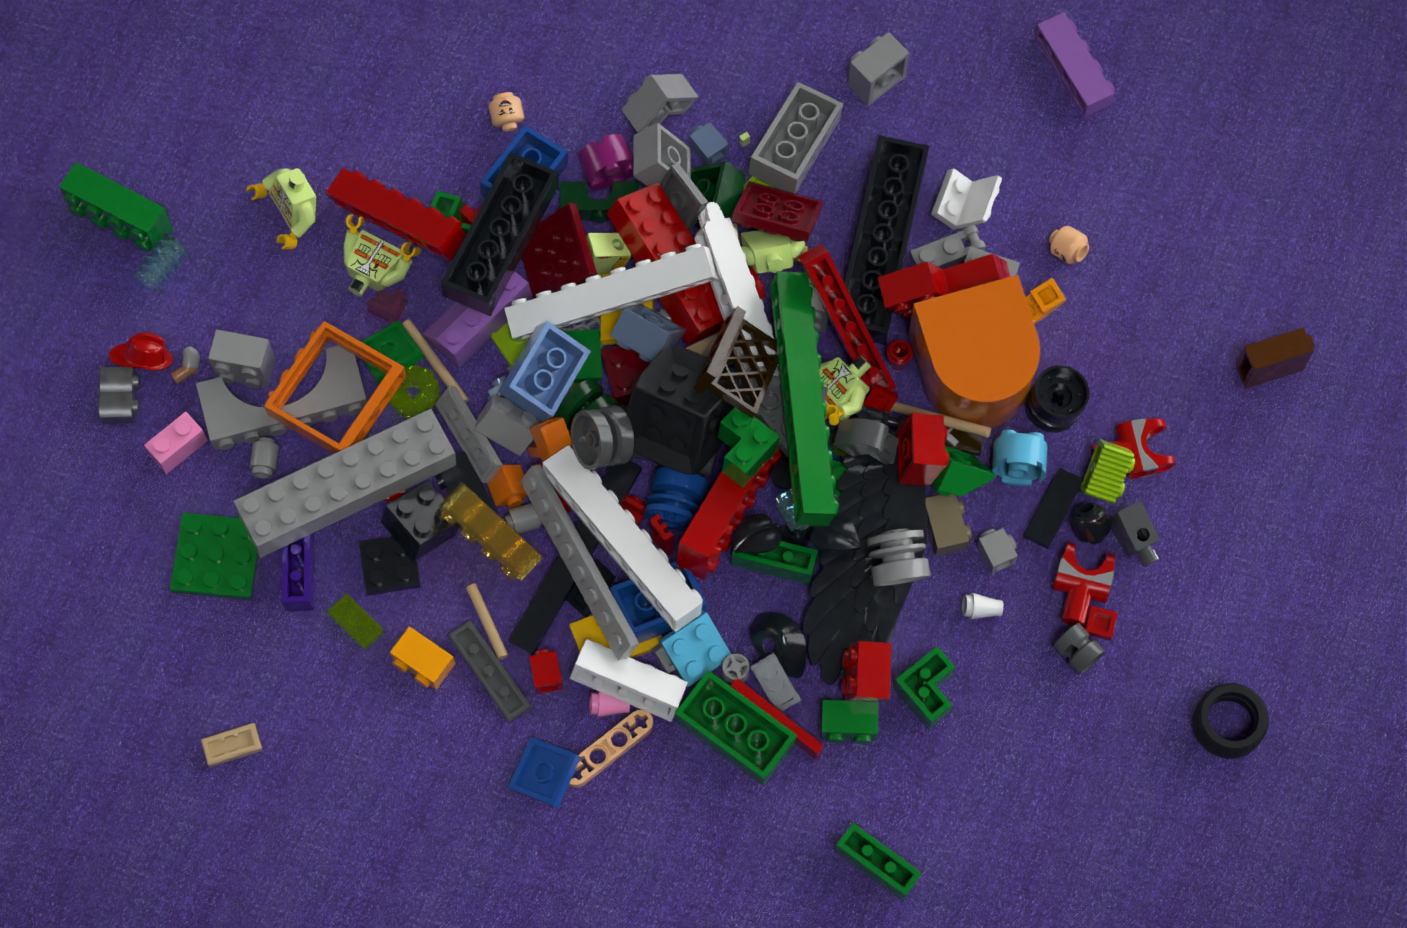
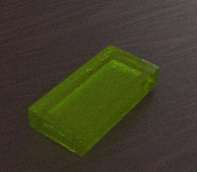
[327,593,385,651]

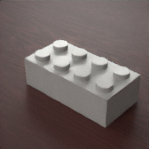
[748,82,843,194]

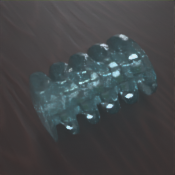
[133,233,188,291]

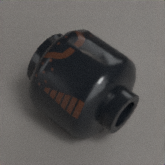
[1072,503,1111,544]

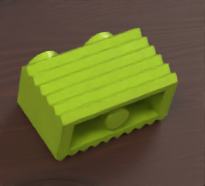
[1080,439,1135,504]

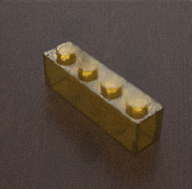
[439,482,543,581]

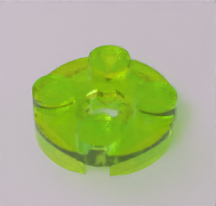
[389,366,440,419]

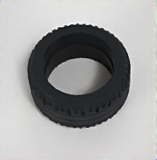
[1193,683,1269,759]

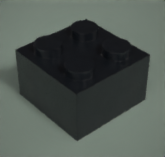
[381,481,462,561]

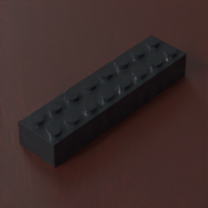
[834,135,929,345]

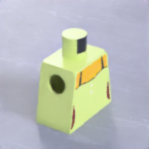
[586,233,634,275]

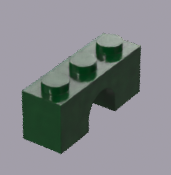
[560,181,639,223]

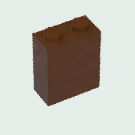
[1235,327,1315,389]

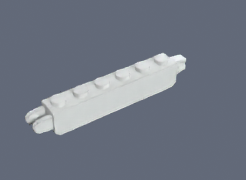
[694,202,779,376]

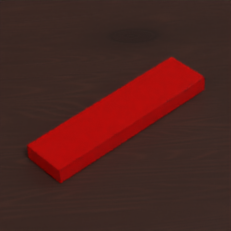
[731,678,823,760]

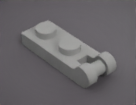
[909,225,987,269]

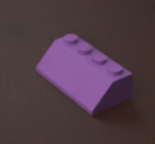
[422,271,533,368]

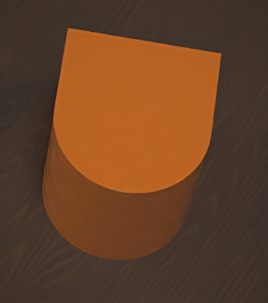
[908,275,1040,428]

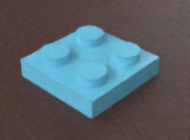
[658,610,731,687]

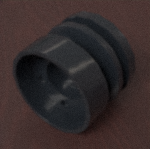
[1026,365,1090,433]

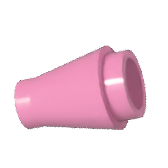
[589,691,630,718]

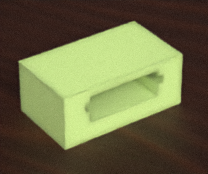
[739,132,750,148]

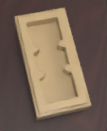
[201,723,263,767]

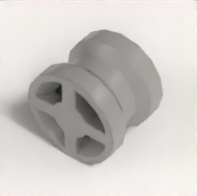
[722,653,750,685]

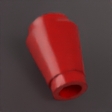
[887,340,913,371]

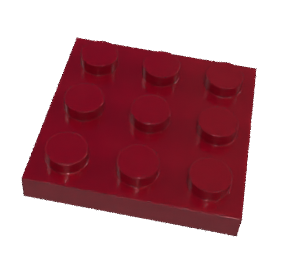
[731,181,824,242]
[522,203,597,299]

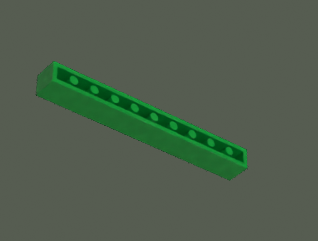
[770,271,838,526]

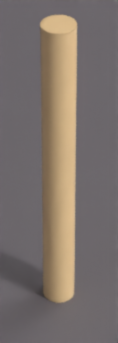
[402,319,469,403]
[890,402,991,438]

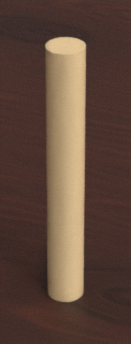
[466,583,508,660]

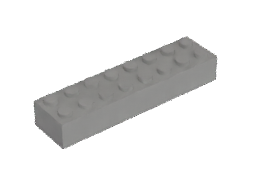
[234,409,456,558]

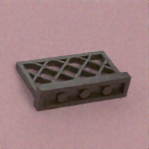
[693,306,778,418]

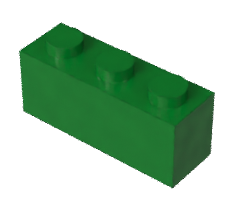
[731,541,818,585]
[835,823,922,901]

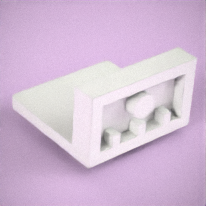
[931,169,1002,230]

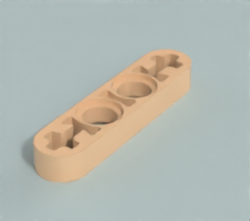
[569,710,653,788]

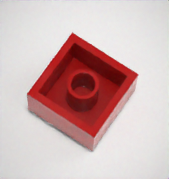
[896,413,949,486]
[841,641,892,703]

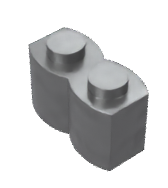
[99,367,141,424]

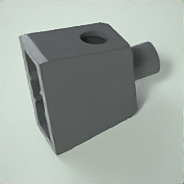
[1108,500,1159,567]

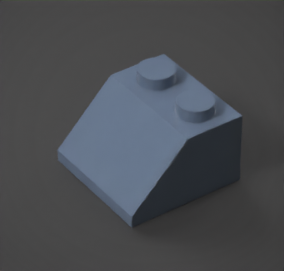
[610,304,686,363]

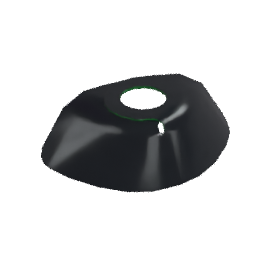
[750,612,807,678]

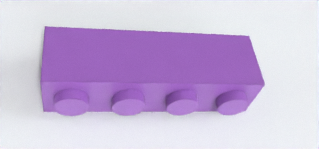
[1035,12,1115,118]

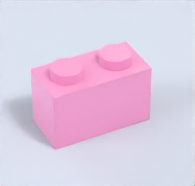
[144,412,208,474]

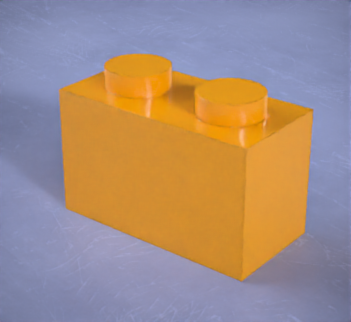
[390,626,456,690]

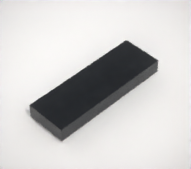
[1024,468,1083,549]

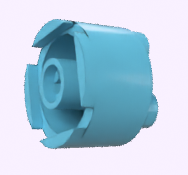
[992,430,1048,486]

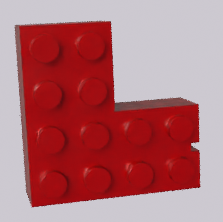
[878,254,1011,320]

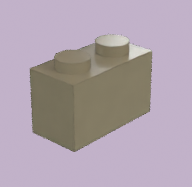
[926,493,972,557]

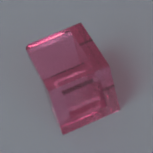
[366,289,408,323]

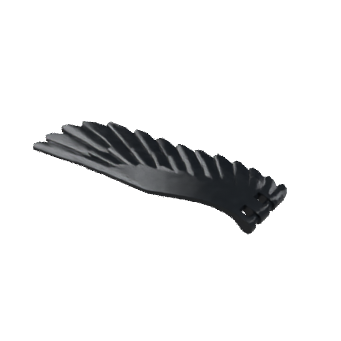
[802,405,928,685]

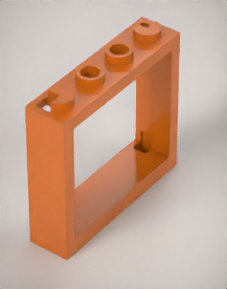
[264,321,407,454]

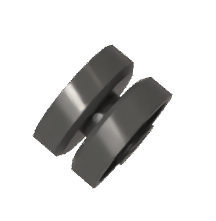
[571,405,634,470]

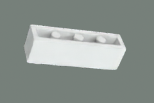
[570,639,688,722]

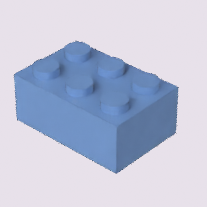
[498,321,591,422]

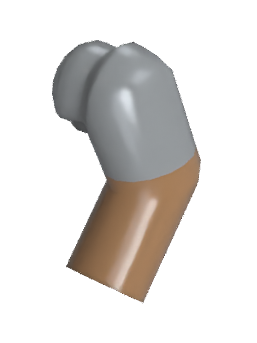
[170,347,200,384]

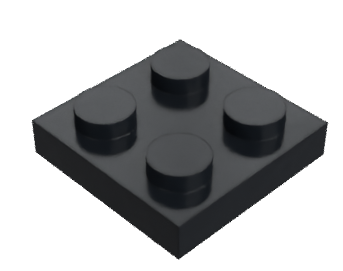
[359,536,421,596]

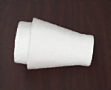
[962,593,1003,620]

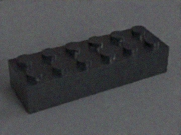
[441,152,559,316]

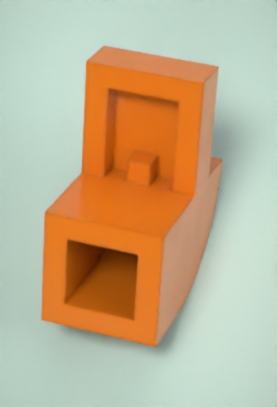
[527,417,573,462]

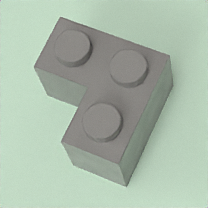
[621,74,698,133]

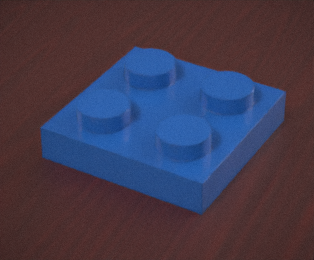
[508,737,581,808]

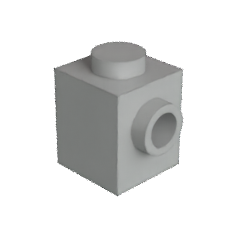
[977,528,1018,575]

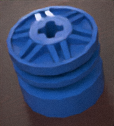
[643,467,709,532]

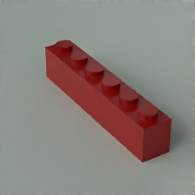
[325,168,466,261]
[797,244,897,390]

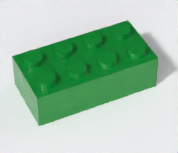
[59,162,174,254]
[675,670,797,786]

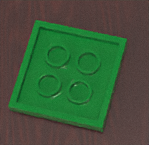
[170,513,259,600]

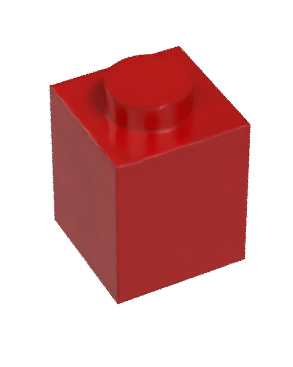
[529,649,563,695]

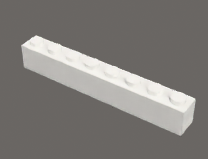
[504,244,718,341]
[542,445,703,632]

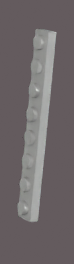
[520,464,639,661]

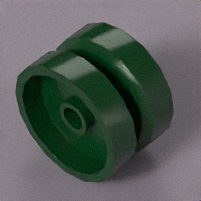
[553,378,621,437]

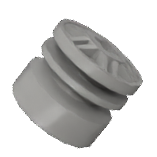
[866,529,931,586]

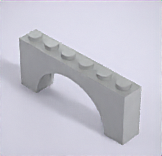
[196,345,368,450]

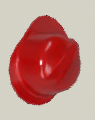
[109,332,173,371]

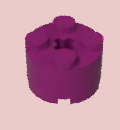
[578,134,634,191]

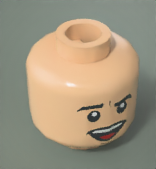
[488,92,524,132]
[1049,226,1089,264]

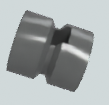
[1053,623,1105,675]

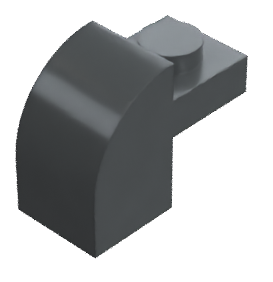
[834,418,899,465]

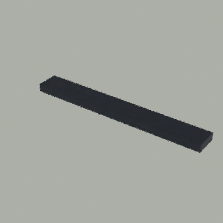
[509,460,642,655]

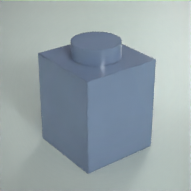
[689,122,729,165]

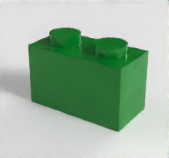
[821,700,878,744]

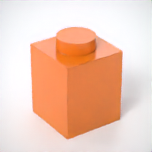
[487,465,528,508]

